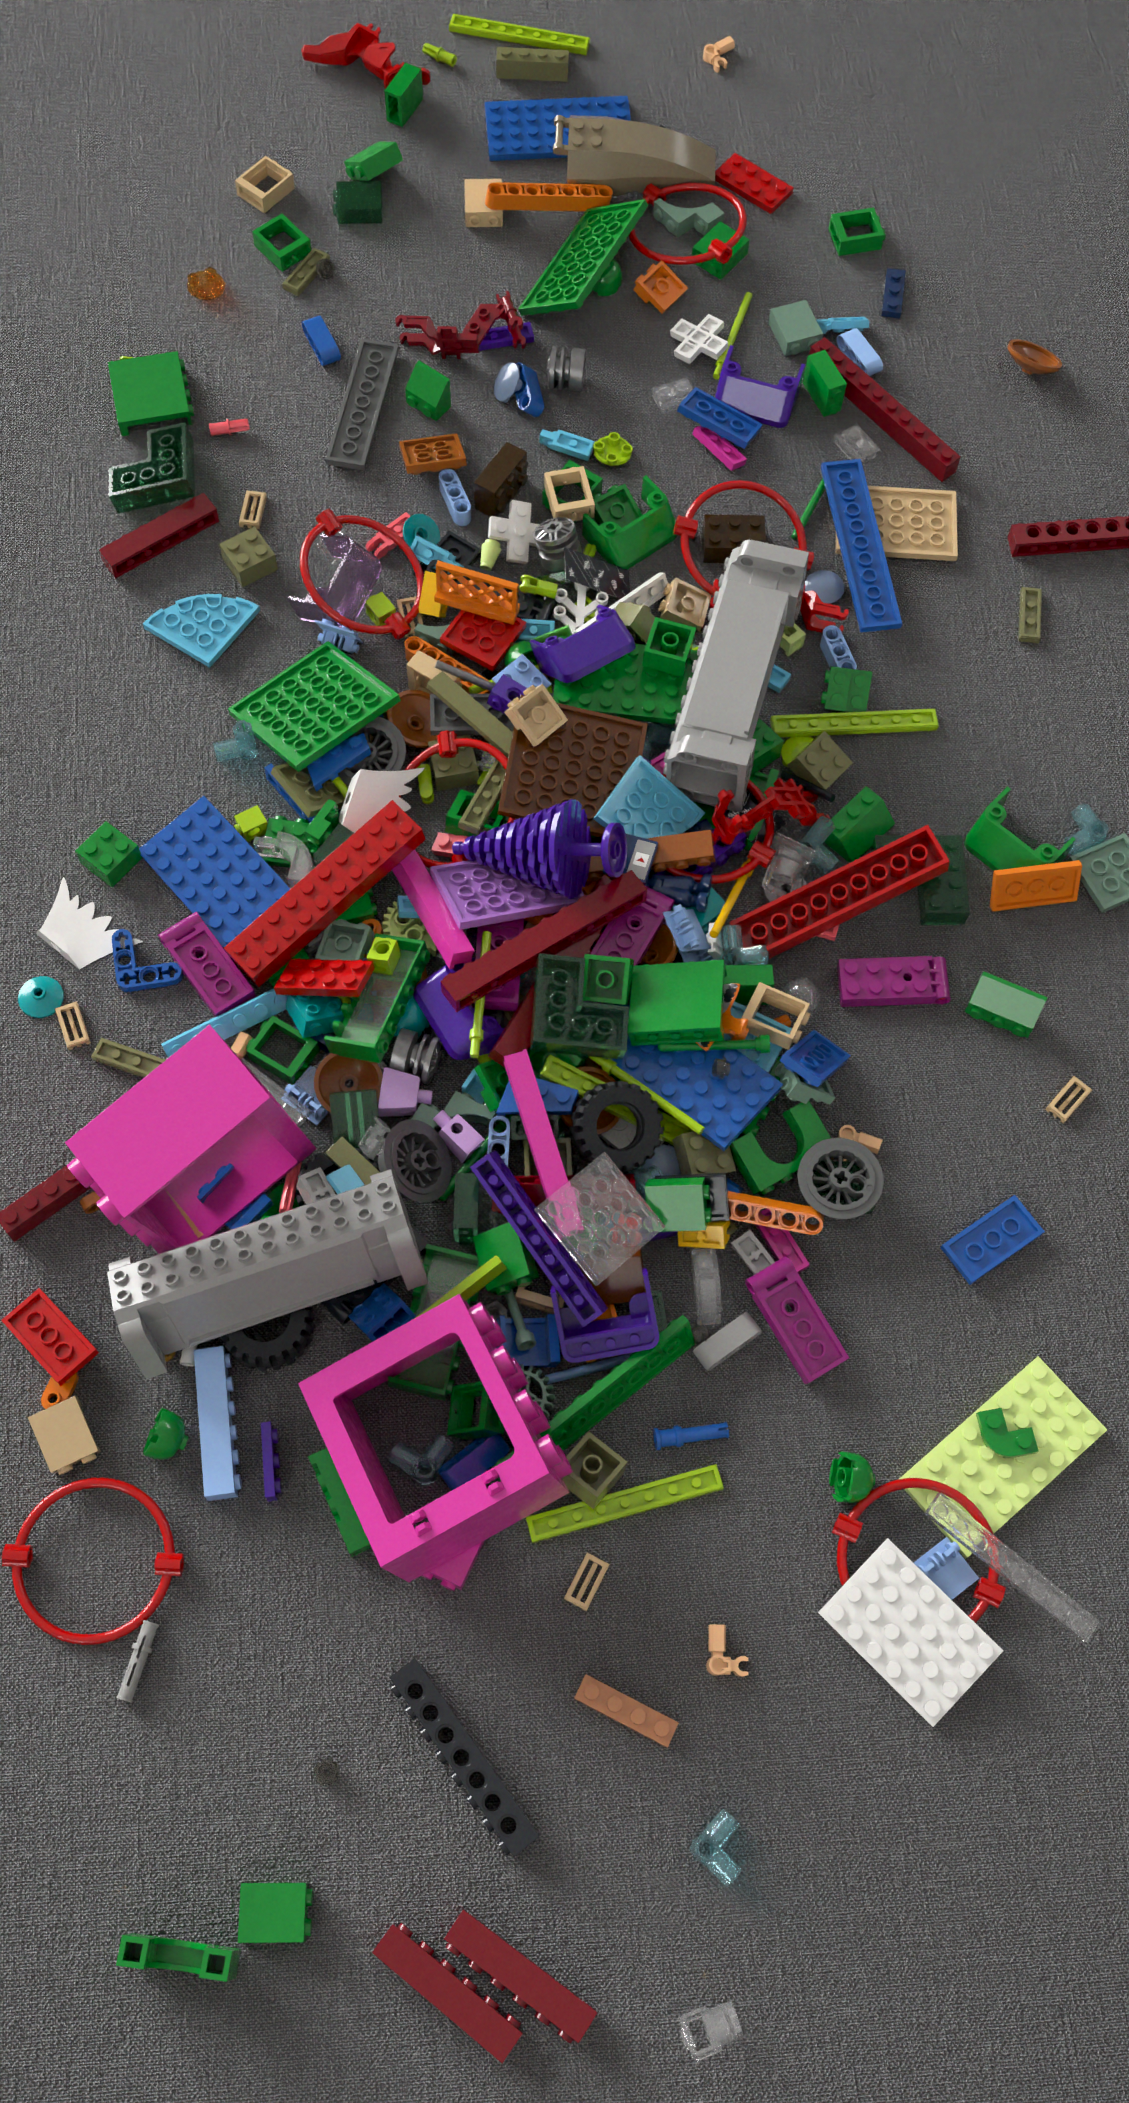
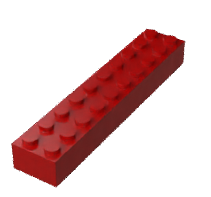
[224,800,426,987]
[729,825,950,965]

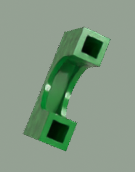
[730,1101,831,1195]
[116,1933,241,1982]

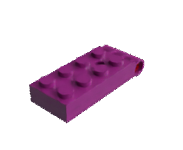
[590,886,675,966]
[158,912,256,1017]
[472,918,524,1011]
[837,956,951,1007]
[745,1256,849,1384]

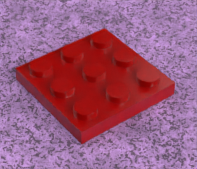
[440,610,527,671]

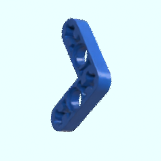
[112,929,183,992]

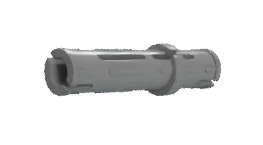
[116,1620,159,1703]

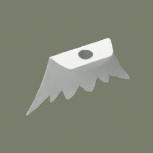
[339,768,424,833]
[37,877,143,970]

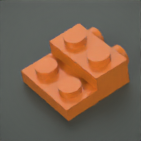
[633,260,688,314]

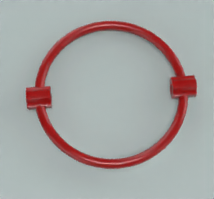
[628,183,747,265]
[673,480,814,597]
[300,509,424,640]
[399,730,516,868]
[662,773,776,884]
[1,1478,184,1645]
[831,1478,1006,1623]

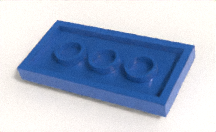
[677,387,763,449]
[779,1030,851,1088]
[940,1195,1045,1285]

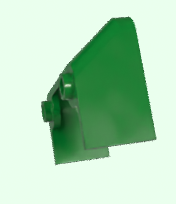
[582,475,678,570]
[964,786,1076,871]

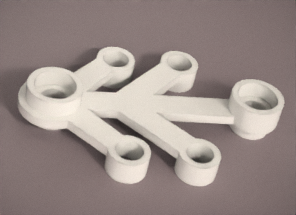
[553,582,608,634]

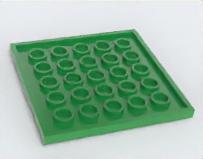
[228,641,401,772]

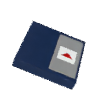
[602,834,659,886]

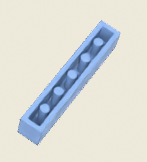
[194,1346,241,1501]

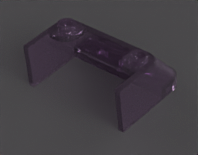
[287,533,383,627]

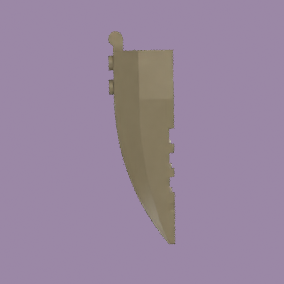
[553,115,716,196]

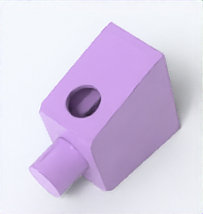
[378,1067,433,1117]
[433,1110,484,1164]

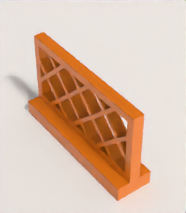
[434,560,520,625]

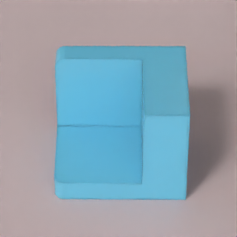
[462,1069,485,1104]

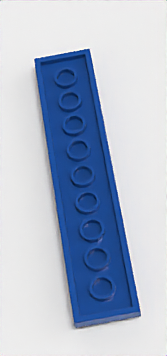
[821,459,902,633]

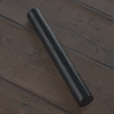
[781,770,836,803]

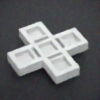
[670,314,728,364]
[488,500,540,564]

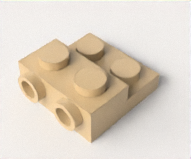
[658,578,711,631]
[505,684,568,747]

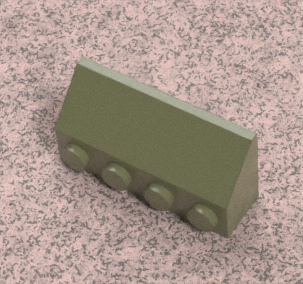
[496,47,569,82]

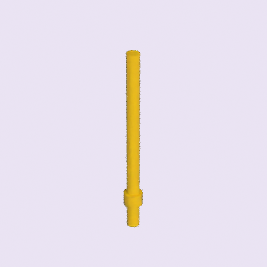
[709,859,754,938]

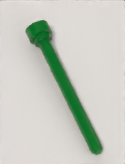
[791,478,826,540]
[658,1034,770,1053]
[439,1114,517,1201]

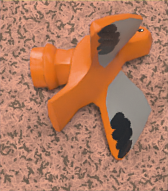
[696,983,749,1051]

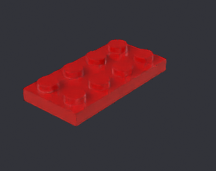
[715,153,794,214]
[274,959,375,997]
[1,1288,99,1387]

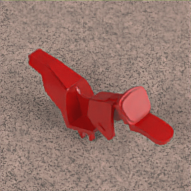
[301,23,431,89]

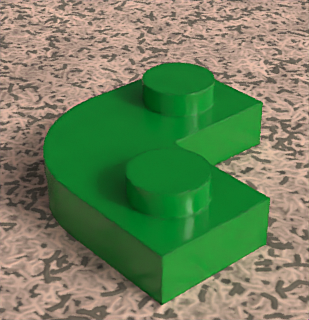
[976,1408,1039,1458]

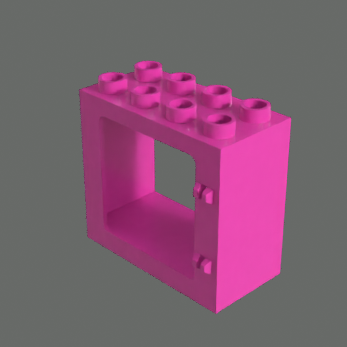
[65,1024,316,1254]
[298,1294,573,1582]

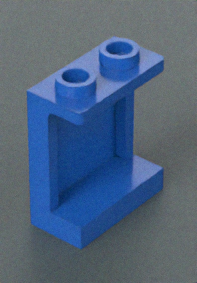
[197,1163,273,1230]
[496,1314,561,1368]

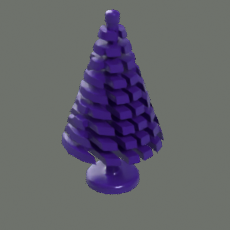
[452,799,627,899]

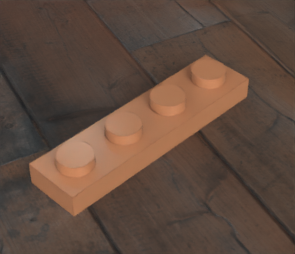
[574,1674,679,1748]

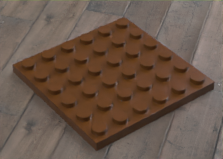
[497,695,648,838]

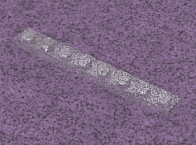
[924,1493,1100,1642]

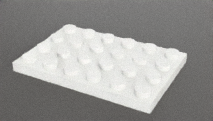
[818,1538,1003,1727]

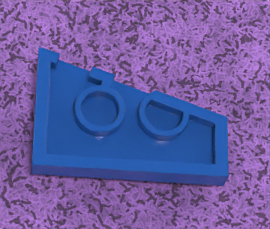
[307,733,372,791]
[496,1078,579,1116]

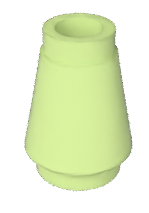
[480,539,501,571]

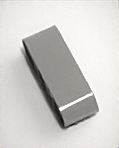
[692,1312,762,1372]

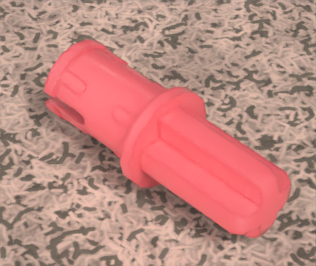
[209,419,250,436]

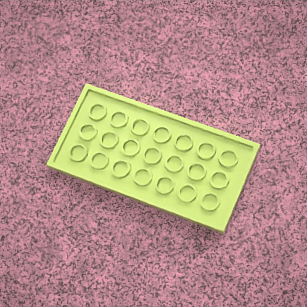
[900,1356,1107,1559]

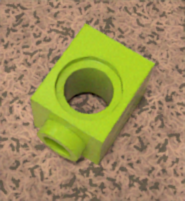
[365,592,396,626]
[233,805,268,842]
[367,937,401,975]

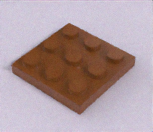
[399,433,467,475]

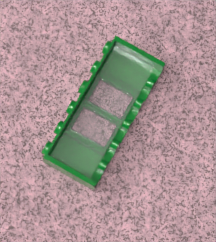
[324,933,430,1063]
[387,1244,480,1401]

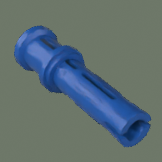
[653,1422,729,1450]

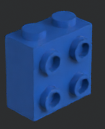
[348,1283,416,1342]

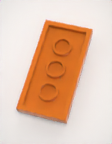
[990,860,1082,911]

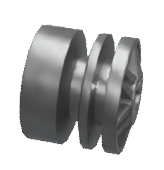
[547,346,586,392]
[533,517,582,571]
[390,1028,441,1085]

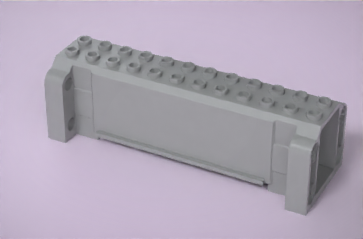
[663,540,809,812]
[107,1169,429,1379]

